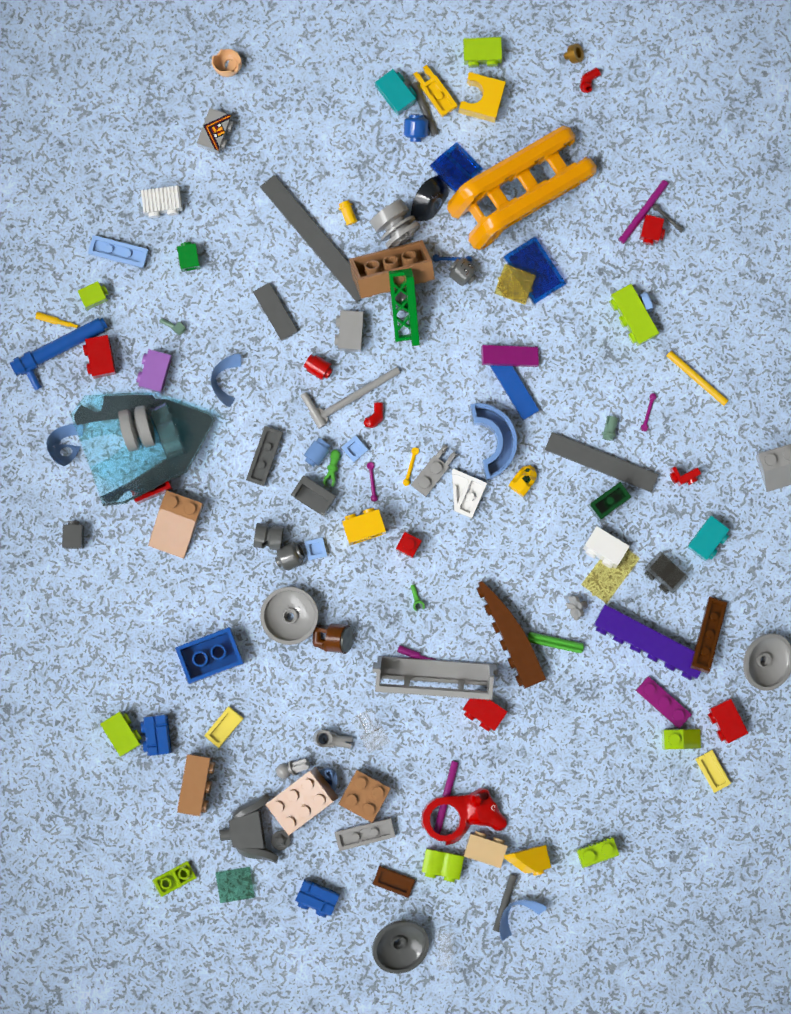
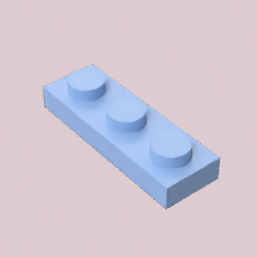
[88,235,149,269]

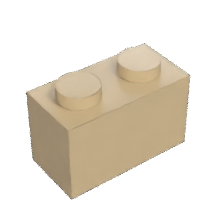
[463,831,508,868]

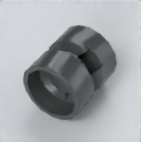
[253,523,284,551]

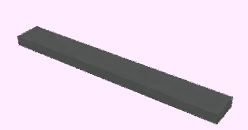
[260,175,361,302]

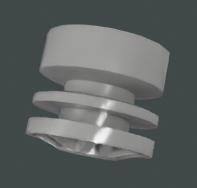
[370,199,421,249]

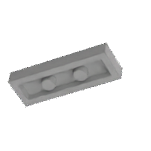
[334,818,395,851]

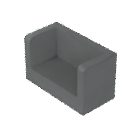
[291,475,336,517]

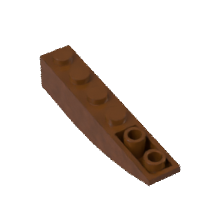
[476,581,546,689]

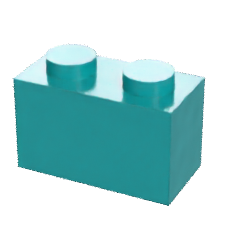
[375,69,417,116]
[687,516,730,561]

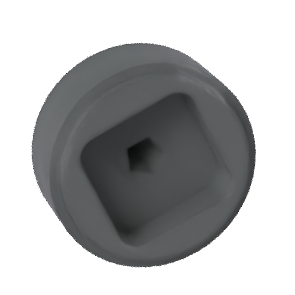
[271,830,291,850]

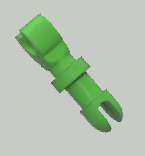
[323,450,341,488]

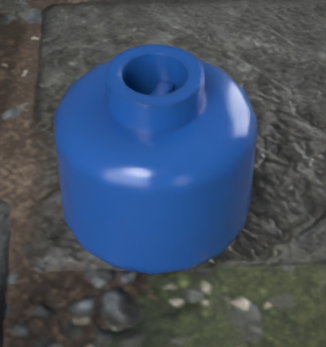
[404,115,429,142]

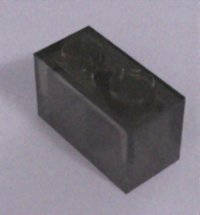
[643,551,688,595]

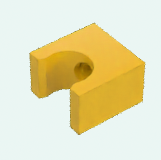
[458,72,506,123]

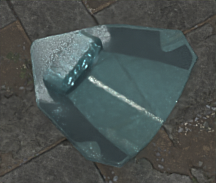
[70,393,214,506]

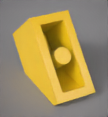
[504,845,551,876]

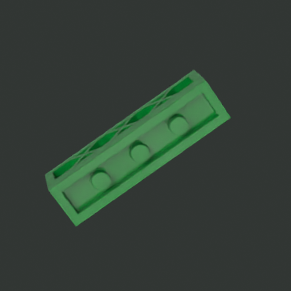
[388,269,420,346]

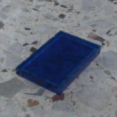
[503,237,566,305]

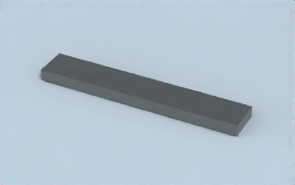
[545,432,659,492]

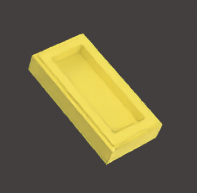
[204,706,244,748]
[695,750,731,793]

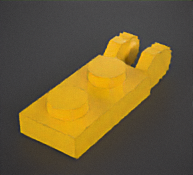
[413,65,458,118]

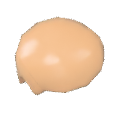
[212,49,242,77]

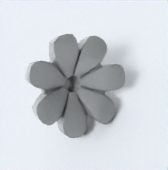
[566,596,588,621]

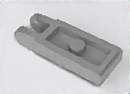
[411,444,457,497]

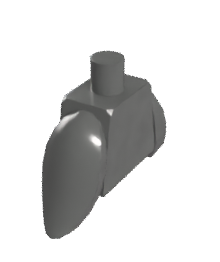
[219,792,278,864]

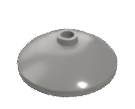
[260,587,318,645]
[743,633,791,691]

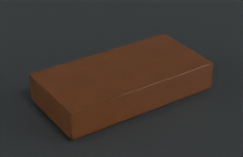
[373,866,415,898]

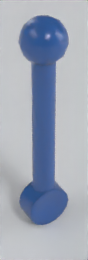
[432,254,472,262]

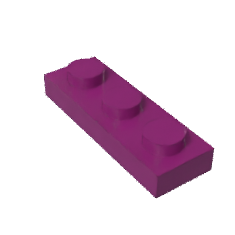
[635,676,692,729]

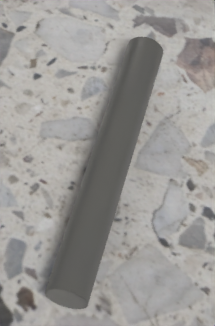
[411,82,439,137]
[493,874,517,932]

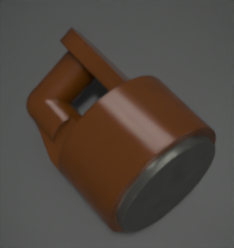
[312,623,353,654]

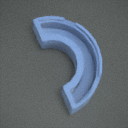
[470,403,517,481]

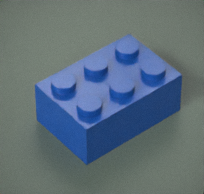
[175,627,244,684]

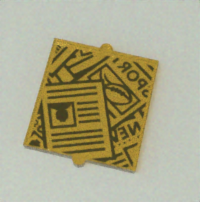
[494,264,536,305]

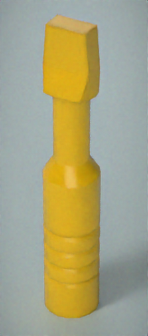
[35,312,78,328]

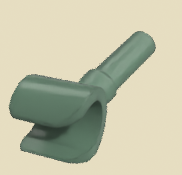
[159,318,186,335]

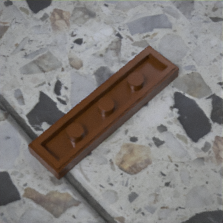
[690,597,728,674]

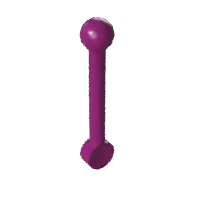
[640,393,657,432]
[367,462,378,502]

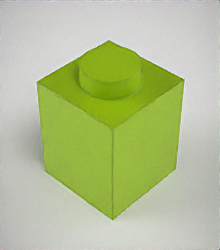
[78,281,109,310]

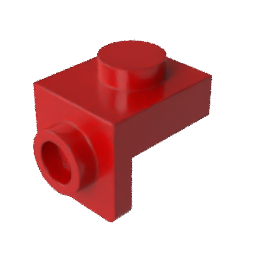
[669,467,701,486]

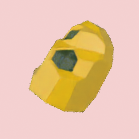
[508,465,537,497]

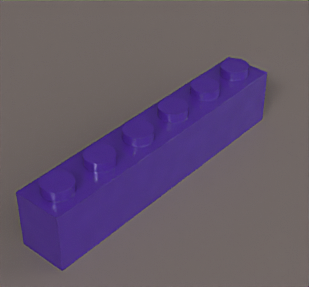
[593,605,701,681]

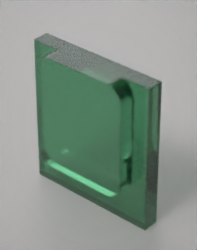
[215,867,255,903]

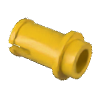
[338,200,358,226]

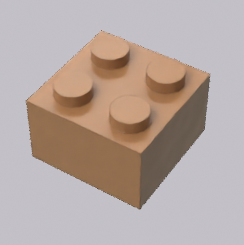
[338,770,391,823]

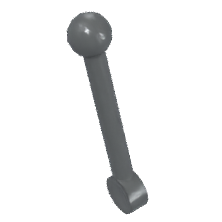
[653,204,684,233]

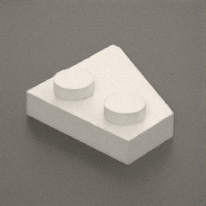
[452,469,487,519]

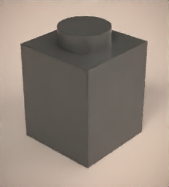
[62,521,84,549]

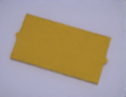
[581,548,640,604]

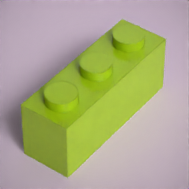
[609,284,659,346]

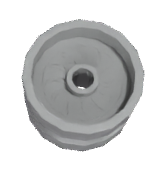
[118,405,156,452]

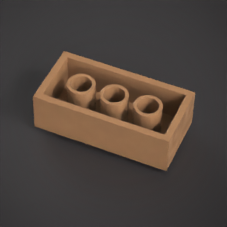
[349,240,435,299]

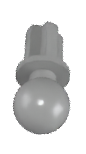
[276,758,310,779]

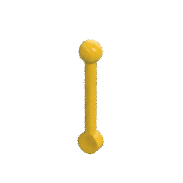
[403,447,419,486]

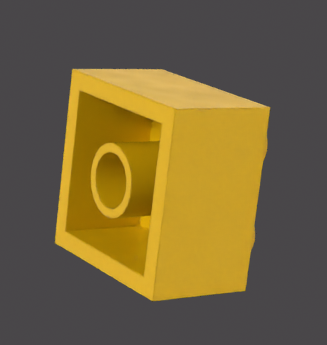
[342,507,386,546]

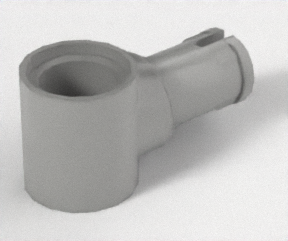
[313,730,352,749]

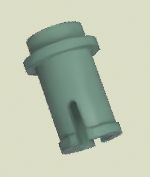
[601,416,619,441]

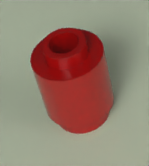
[303,354,333,380]

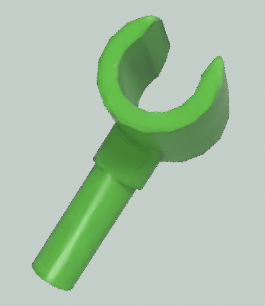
[411,584,425,612]

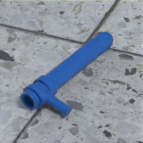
[10,318,108,390]

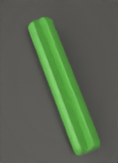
[528,632,584,653]

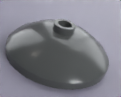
[372,920,429,974]

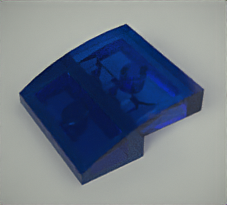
[430,142,483,193]

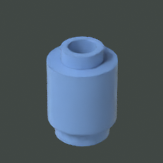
[304,438,331,467]

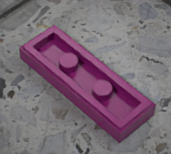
[481,345,539,367]

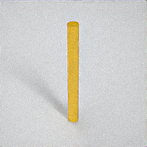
[666,351,729,406]

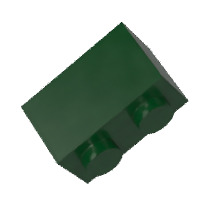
[588,482,631,521]

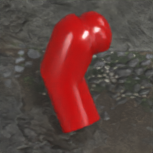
[580,67,601,93]
[364,403,383,428]

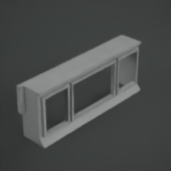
[373,656,497,700]

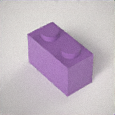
[136,349,172,394]

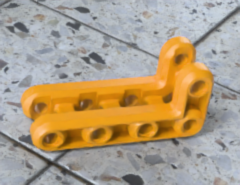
[447,126,597,250]

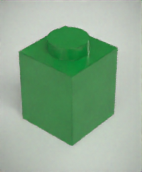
[177,242,201,272]

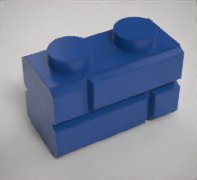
[140,715,172,756]
[295,879,340,918]

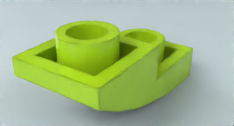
[152,861,196,897]

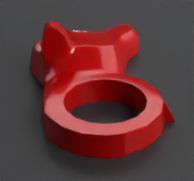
[421,787,507,846]

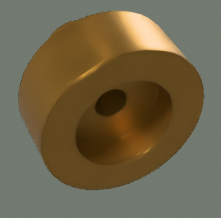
[564,43,584,64]

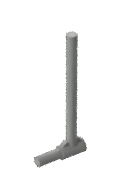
[300,367,400,429]

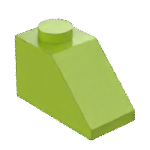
[662,729,701,750]

